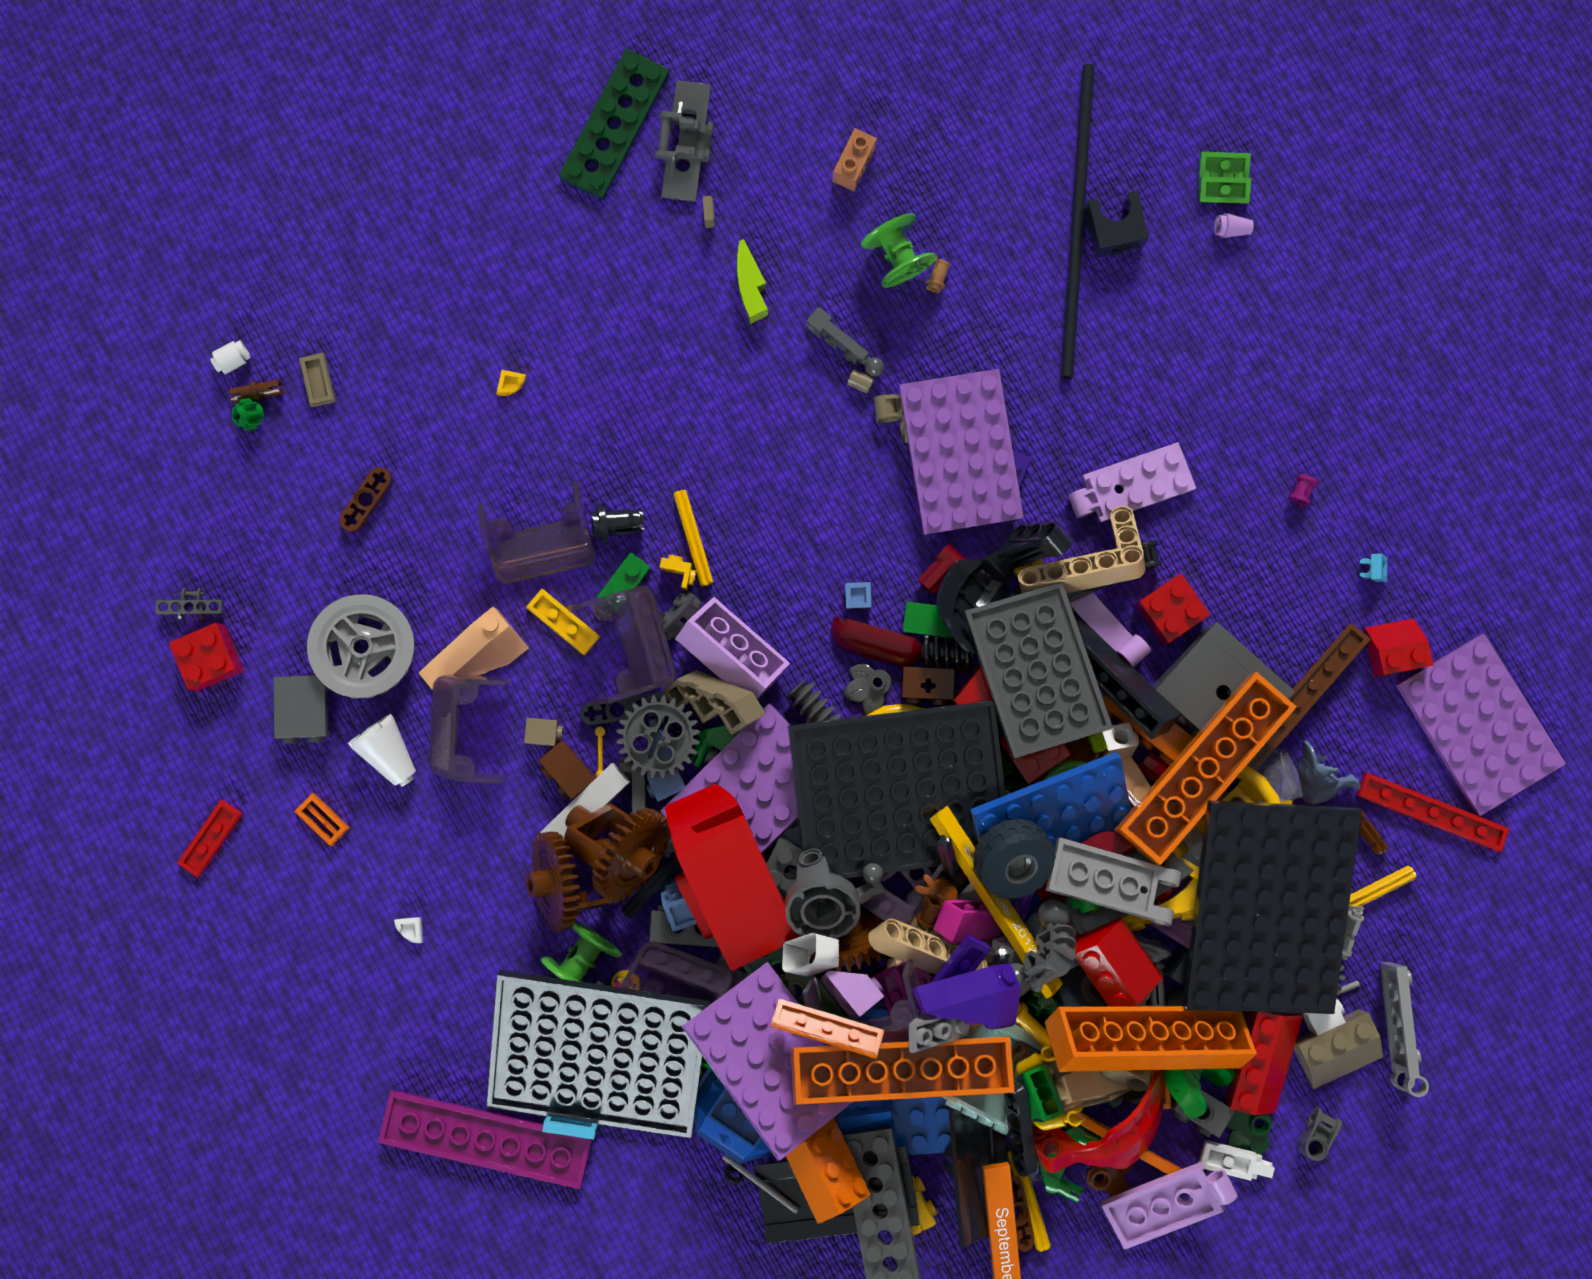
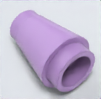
[1214,213,1254,238]

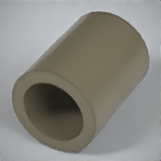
[847,369,874,394]

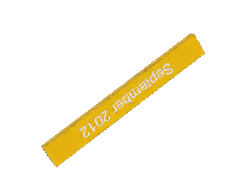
[930,806,1063,999]

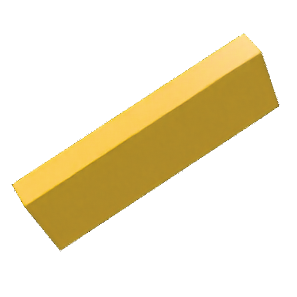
[526,589,601,656]

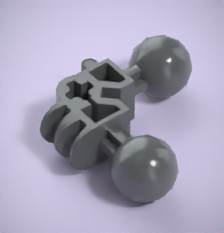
[1011,898,1076,996]

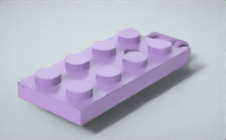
[1068,442,1196,523]
[1101,1162,1238,1250]

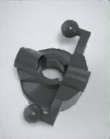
[780,849,884,939]

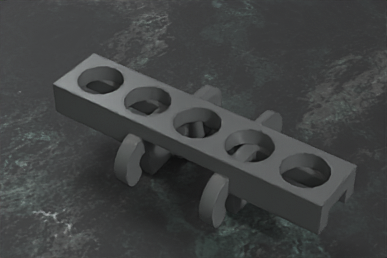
[155,588,224,621]

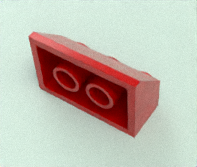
[1075,917,1162,1007]

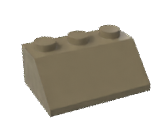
[1294,1009,1383,1089]

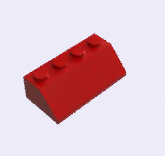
[1224,1012,1303,1115]

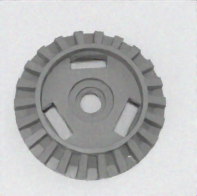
[307,594,415,699]

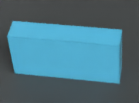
[542,1116,598,1140]

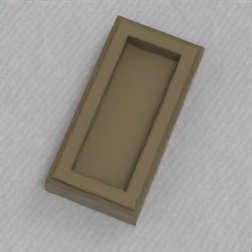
[299,353,336,408]

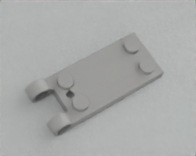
[1046,838,1181,926]
[1380,962,1429,1097]

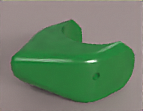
[1163,1068,1235,1118]

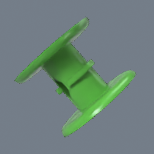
[861,213,938,288]
[541,921,622,983]

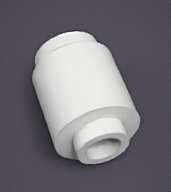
[210,340,251,374]

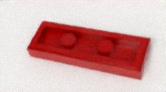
[176,799,244,878]

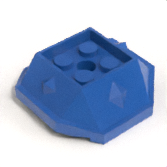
[694,1068,773,1163]

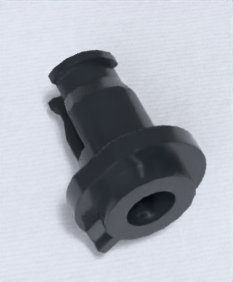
[590,504,644,544]

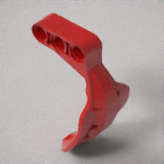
[1032,1070,1164,1173]

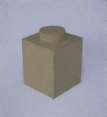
[524,718,564,746]

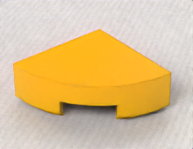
[496,370,527,396]

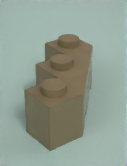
[662,670,766,735]

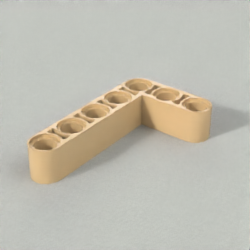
[1018,506,1145,594]
[868,919,988,1033]

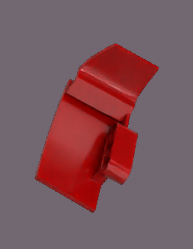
[665,784,801,971]

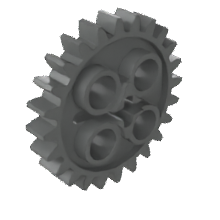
[616,695,700,779]

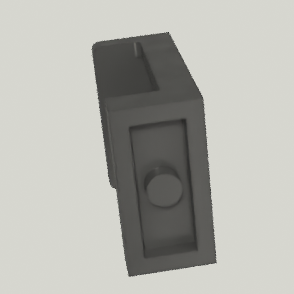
[273,675,332,744]

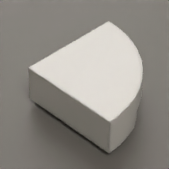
[394,917,423,943]

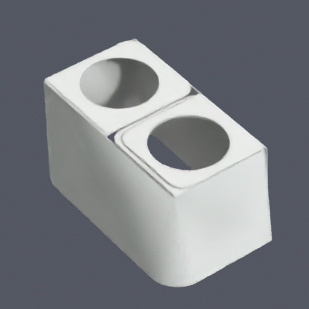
[782,933,839,977]

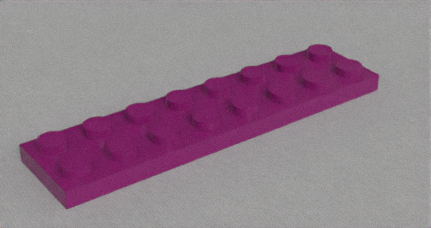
[378,1090,592,1189]

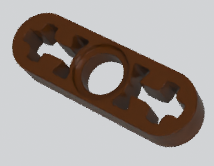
[339,467,393,533]
[1011,1176,1034,1252]

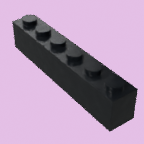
[1072,610,1181,740]

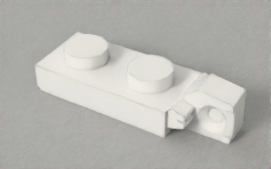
[1199,1140,1275,1181]

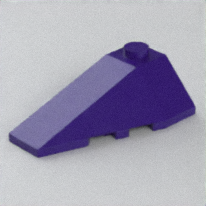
[913,963,1021,1030]

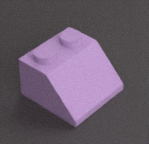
[820,971,884,1021]

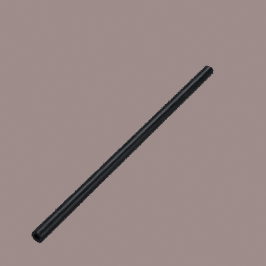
[1061,64,1095,379]

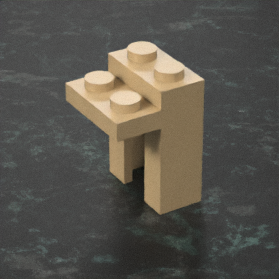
[1043,1055,1131,1112]

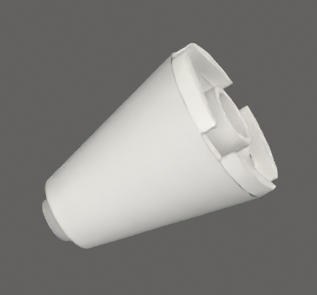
[348,714,416,787]

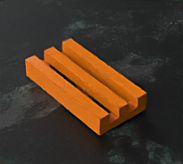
[294,793,350,847]

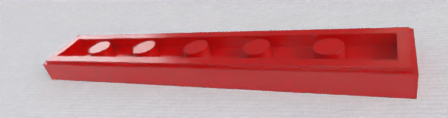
[1355,772,1510,852]

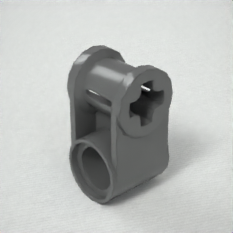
[1297,1107,1342,1161]

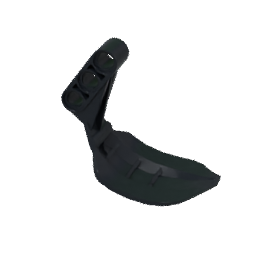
[936,522,1072,654]

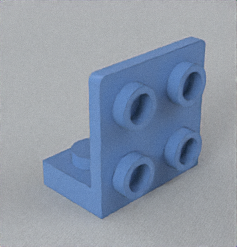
[660,877,697,932]

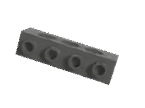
[649,905,719,947]

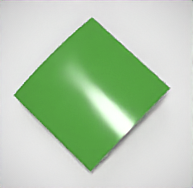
[1198,152,1251,204]

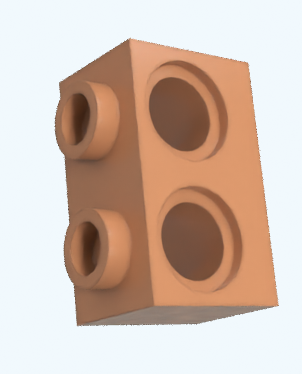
[833,128,877,192]

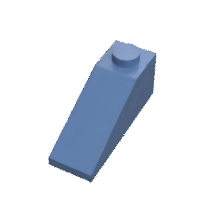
[646,719,686,802]

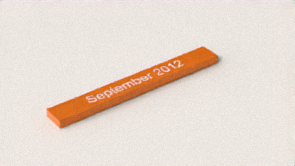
[982,1162,1021,1279]

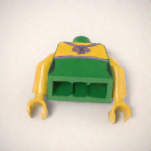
[1013,1045,1086,1130]

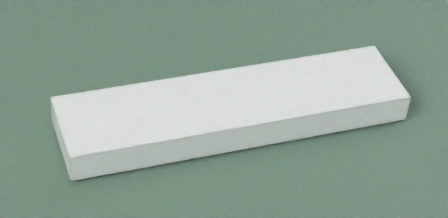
[540,763,631,839]

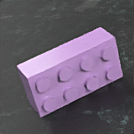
[675,597,790,700]

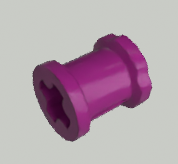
[1288,474,1319,506]

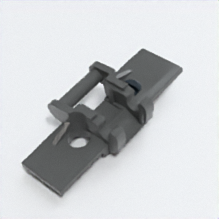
[654,80,714,202]

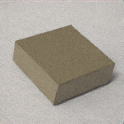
[702,196,715,228]

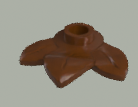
[1086,1162,1135,1195]

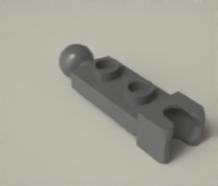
[806,307,885,377]

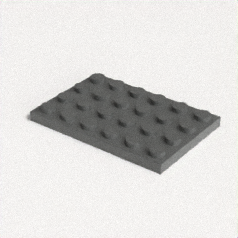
[964,582,1113,760]

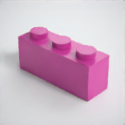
[933,899,1002,944]

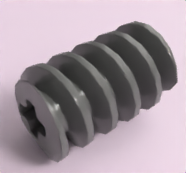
[786,678,841,723]

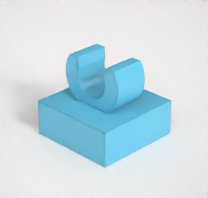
[1360,554,1387,582]

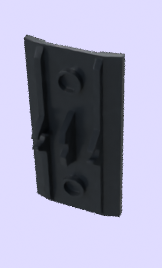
[942,1106,1008,1248]
[753,1145,920,1244]

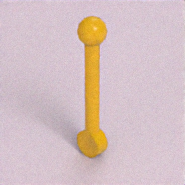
[595,727,605,778]

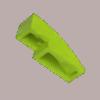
[737,239,768,324]

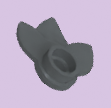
[844,664,892,714]

